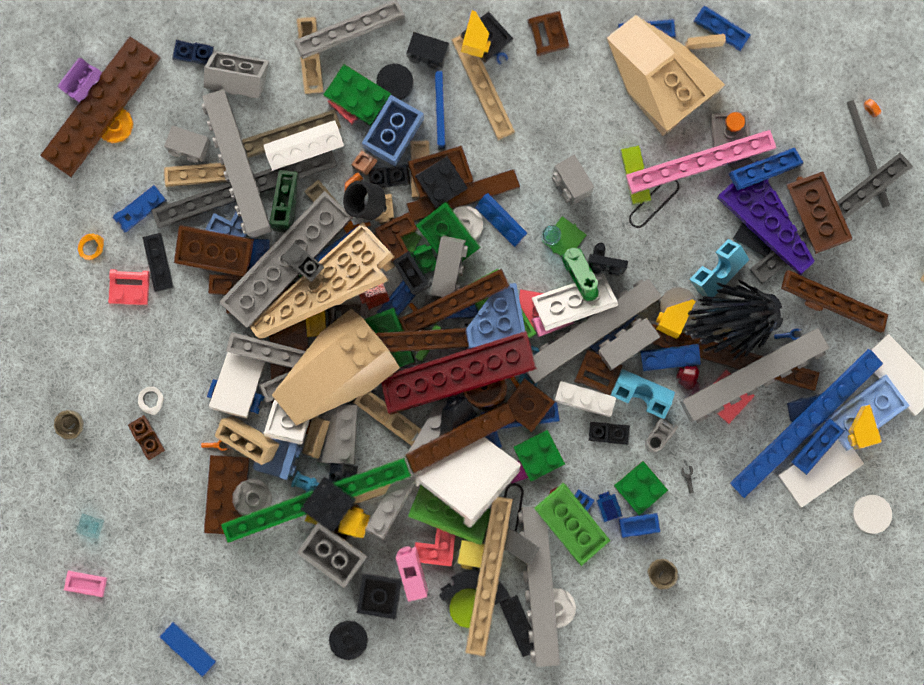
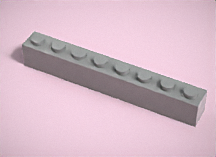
[201,89,272,239]
[526,278,662,384]
[680,328,829,424]
[518,506,560,667]

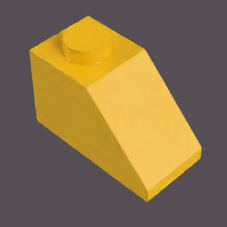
[460,10,491,58]
[655,299,696,339]
[848,405,882,449]

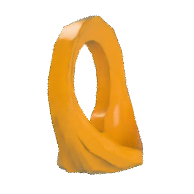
[78,233,104,260]

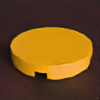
[101,109,133,143]

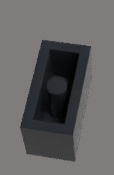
[406,32,449,69]
[392,251,432,295]

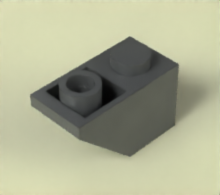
[282,242,324,282]

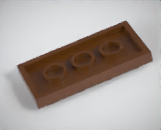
[787,171,853,254]
[174,225,254,277]
[204,455,250,534]

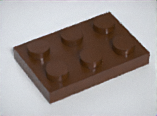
[408,145,474,199]

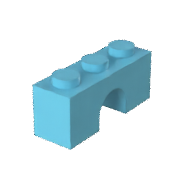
[689,239,750,297]
[611,369,675,419]

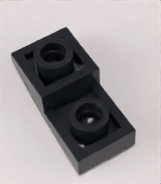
[369,165,411,188]
[588,422,630,445]

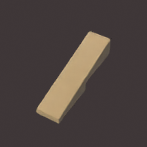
[297,17,323,94]
[352,392,421,446]

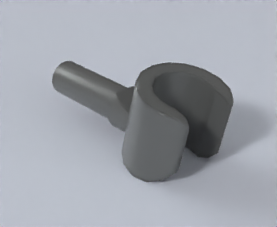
[681,466,694,494]

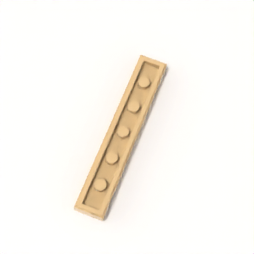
[452,36,515,140]

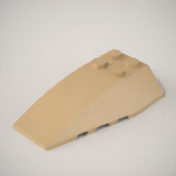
[272,309,400,426]

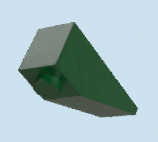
[269,170,298,232]

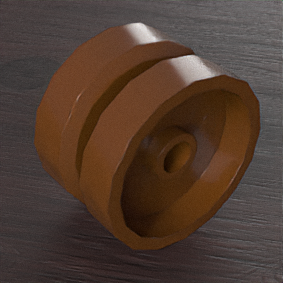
[464,379,507,411]

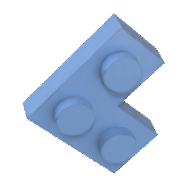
[205,212,247,237]

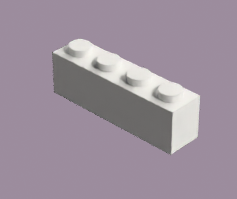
[264,120,344,171]

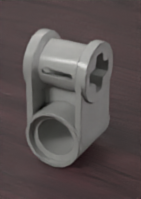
[645,418,678,452]

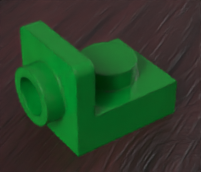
[413,244,436,274]

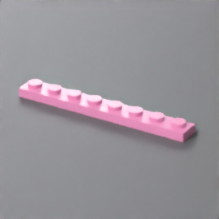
[625,130,776,194]

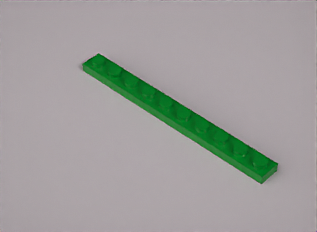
[221,457,411,543]

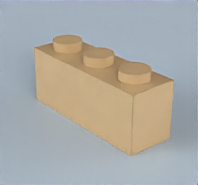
[215,416,280,465]

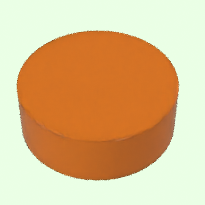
[863,99,881,118]
[725,112,745,132]

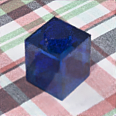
[595,492,623,522]

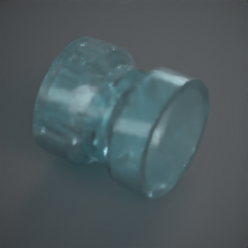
[541,225,561,247]

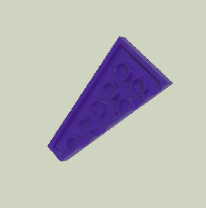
[717,160,815,275]

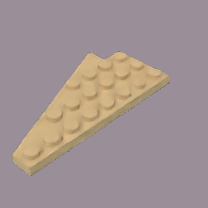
[250,222,394,340]

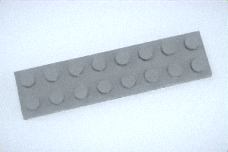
[219,191,353,329]

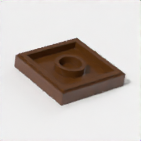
[506,378,555,433]

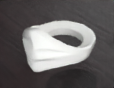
[138,387,164,415]

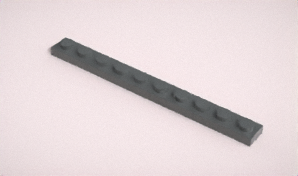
[152,150,337,229]
[750,152,913,284]

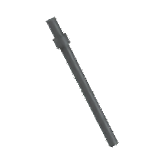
[847,100,890,208]

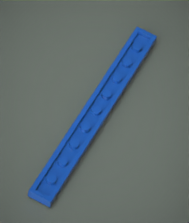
[730,349,883,498]

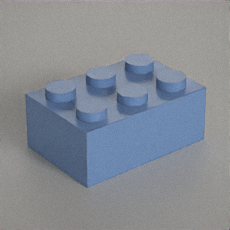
[362,95,424,167]

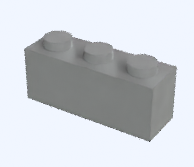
[431,236,468,297]
[597,318,660,371]

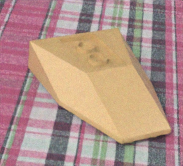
[607,15,725,136]

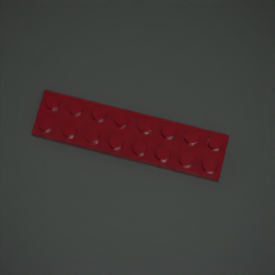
[381,331,537,415]

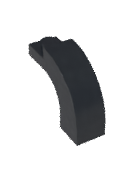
[439,570,510,606]

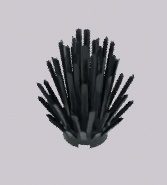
[685,279,783,360]

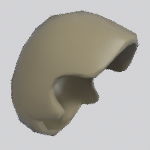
[54,410,84,439]
[647,559,678,589]

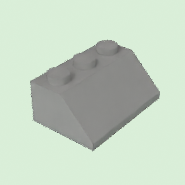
[204,51,269,98]
[317,405,358,464]
[297,523,367,588]

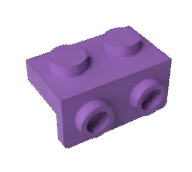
[58,58,102,102]

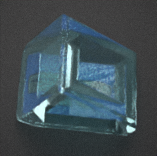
[76,513,104,539]

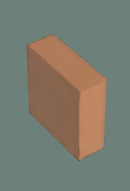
[351,151,377,176]

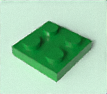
[513,430,565,482]
[614,461,668,515]

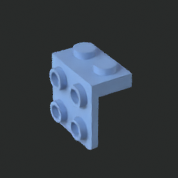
[253,438,302,480]

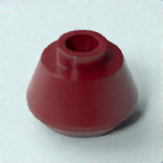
[676,365,700,391]

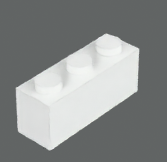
[554,381,617,417]

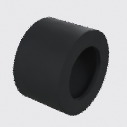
[343,181,386,220]

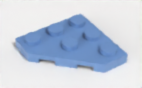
[466,283,525,349]

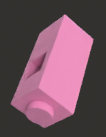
[396,547,428,602]

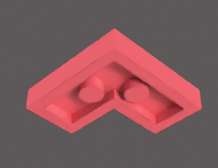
[415,528,455,566]

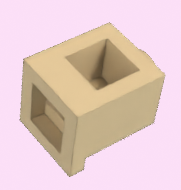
[375,194,394,224]

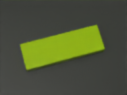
[620,146,652,205]

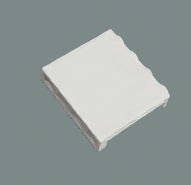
[415,437,521,527]

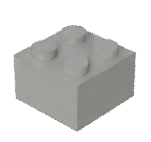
[551,154,594,206]

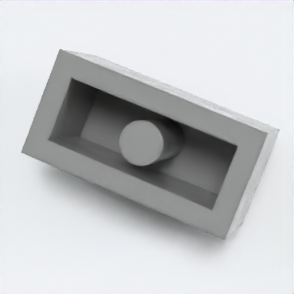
[164,125,211,163]

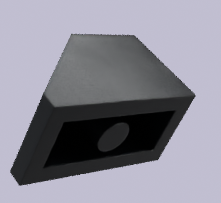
[440,396,477,436]

